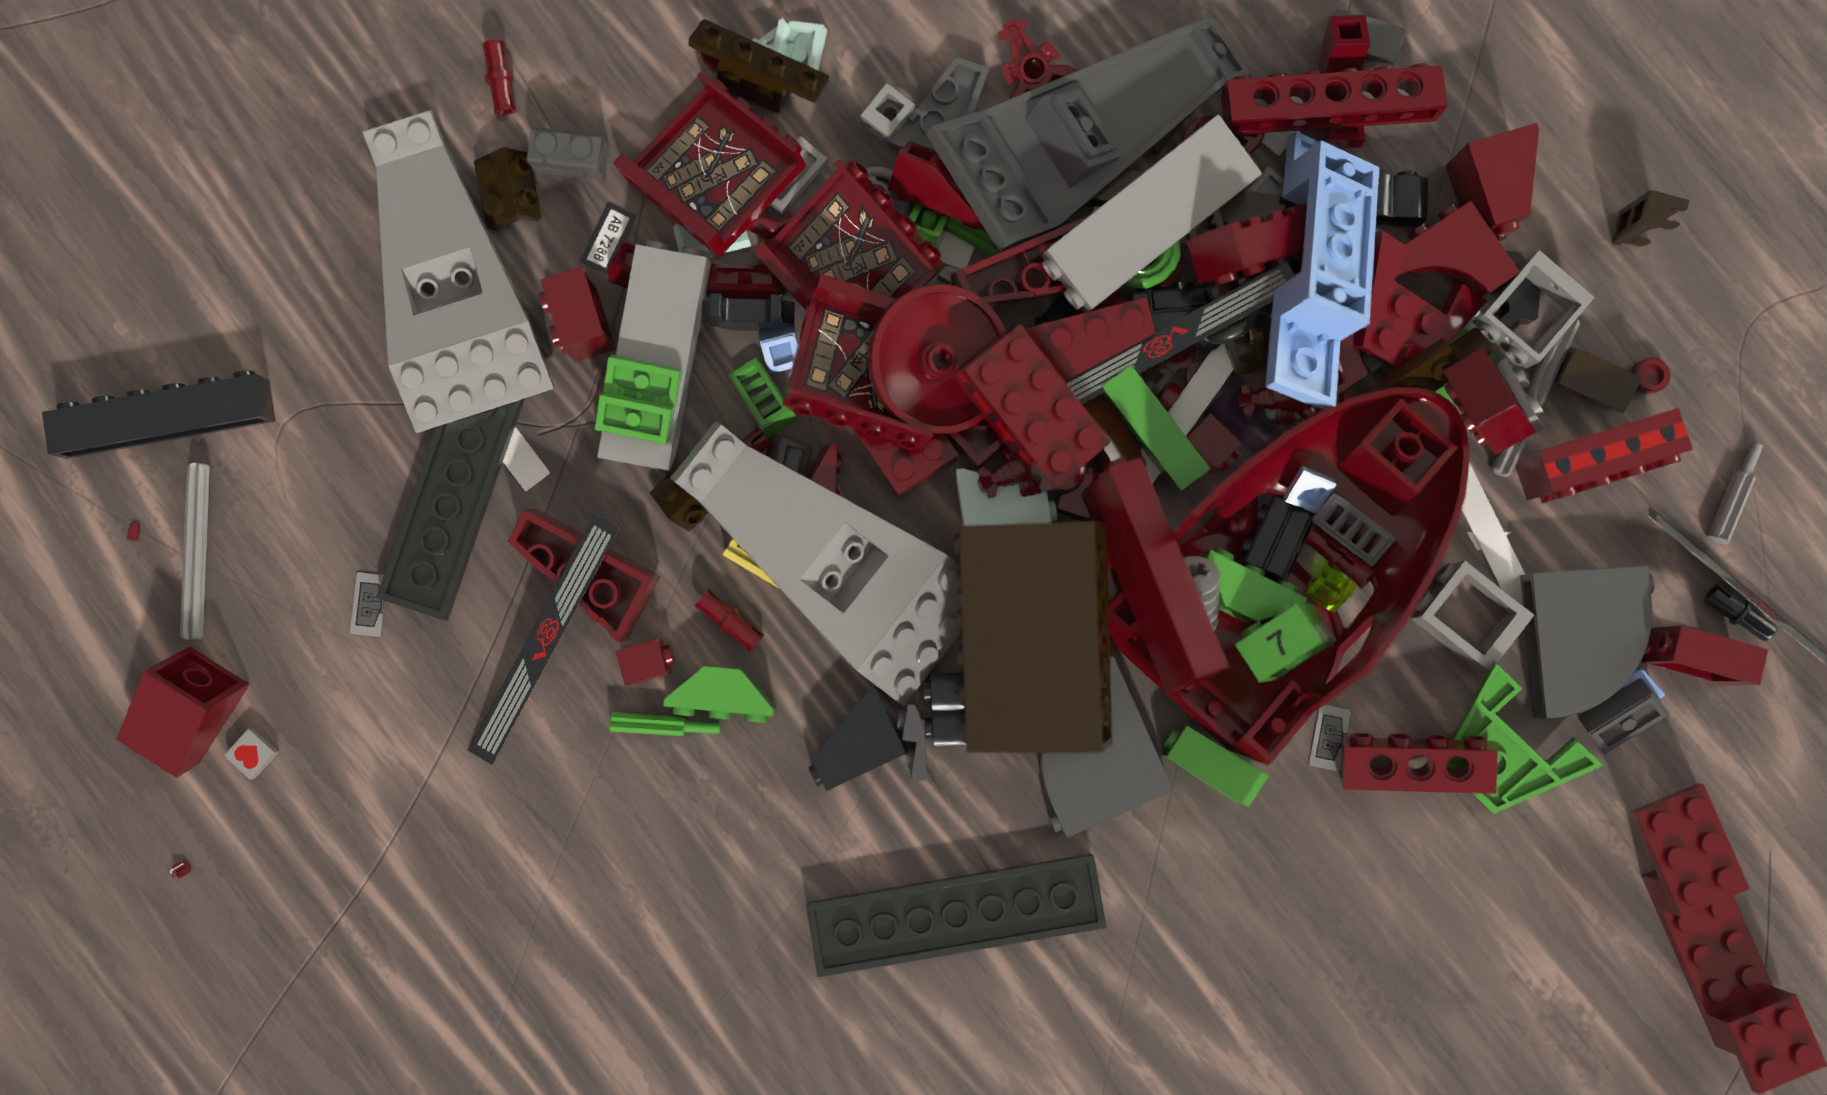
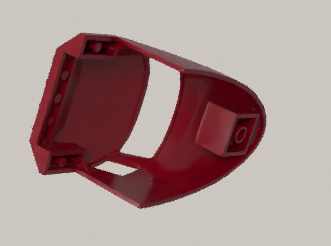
[1109,387,1470,766]

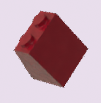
[1445,123,1539,241]
[116,646,249,778]

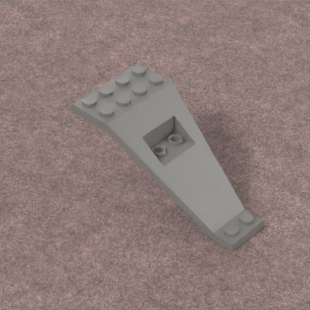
[362,110,555,433]
[670,421,962,706]

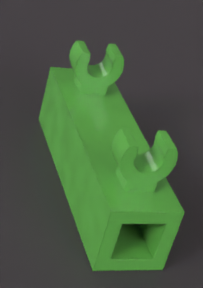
[1102,365,1211,494]

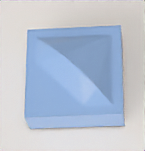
[1283,466,1337,514]

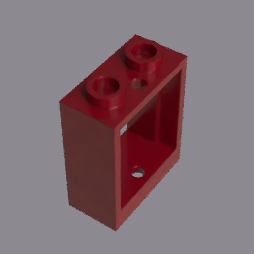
[1641,625,1768,685]

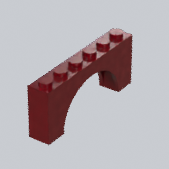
[1337,201,1520,395]

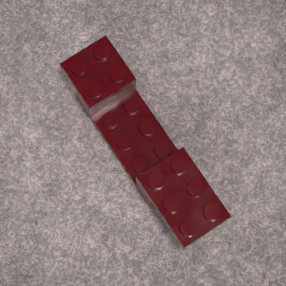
[1630,783,1827,1094]

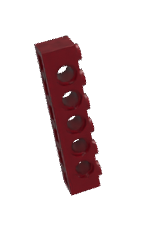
[1220,63,1448,135]

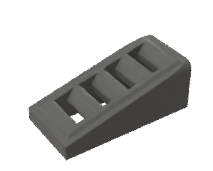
[1311,492,1397,567]

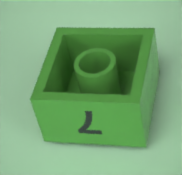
[1235,601,1337,682]

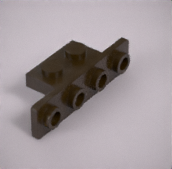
[688,19,829,113]
[1380,327,1495,392]

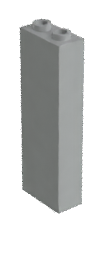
[1040,114,1262,312]
[597,241,711,471]

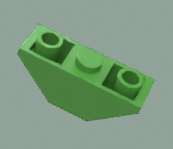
[1198,548,1307,623]
[663,666,776,723]

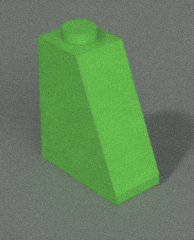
[1162,725,1268,807]

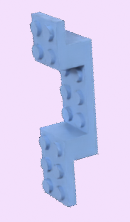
[1266,131,1379,410]

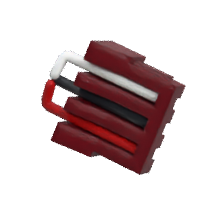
[170,860,191,879]

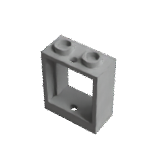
[1472,250,1595,368]
[1411,561,1534,672]

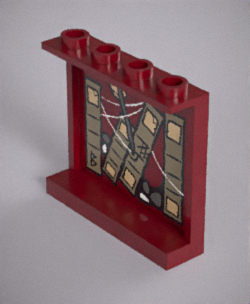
[613,72,807,258]
[754,159,946,310]
[782,274,933,449]

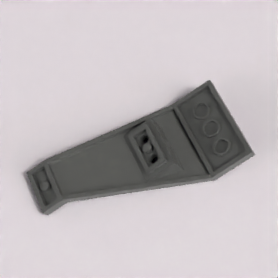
[926,17,1251,252]

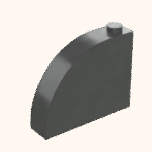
[1520,565,1654,718]
[1039,656,1174,838]

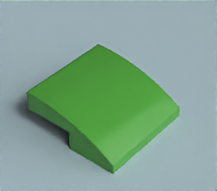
[595,354,683,445]

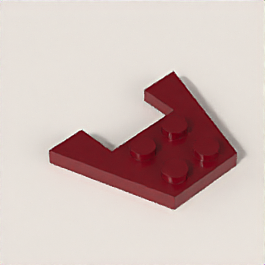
[1355,231,1488,371]

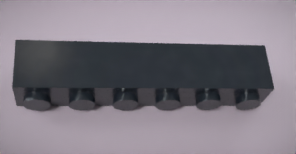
[42,371,276,459]

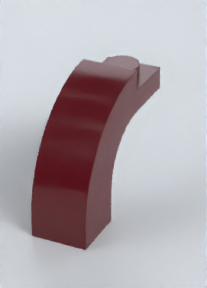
[1319,15,1370,148]

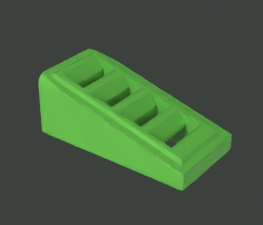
[727,356,797,438]

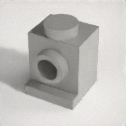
[860,83,915,148]

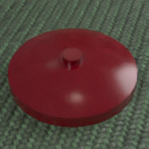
[867,285,1006,434]

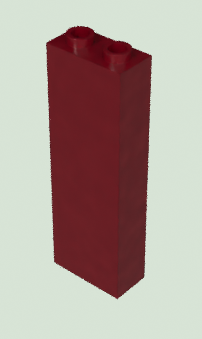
[1083,457,1229,695]

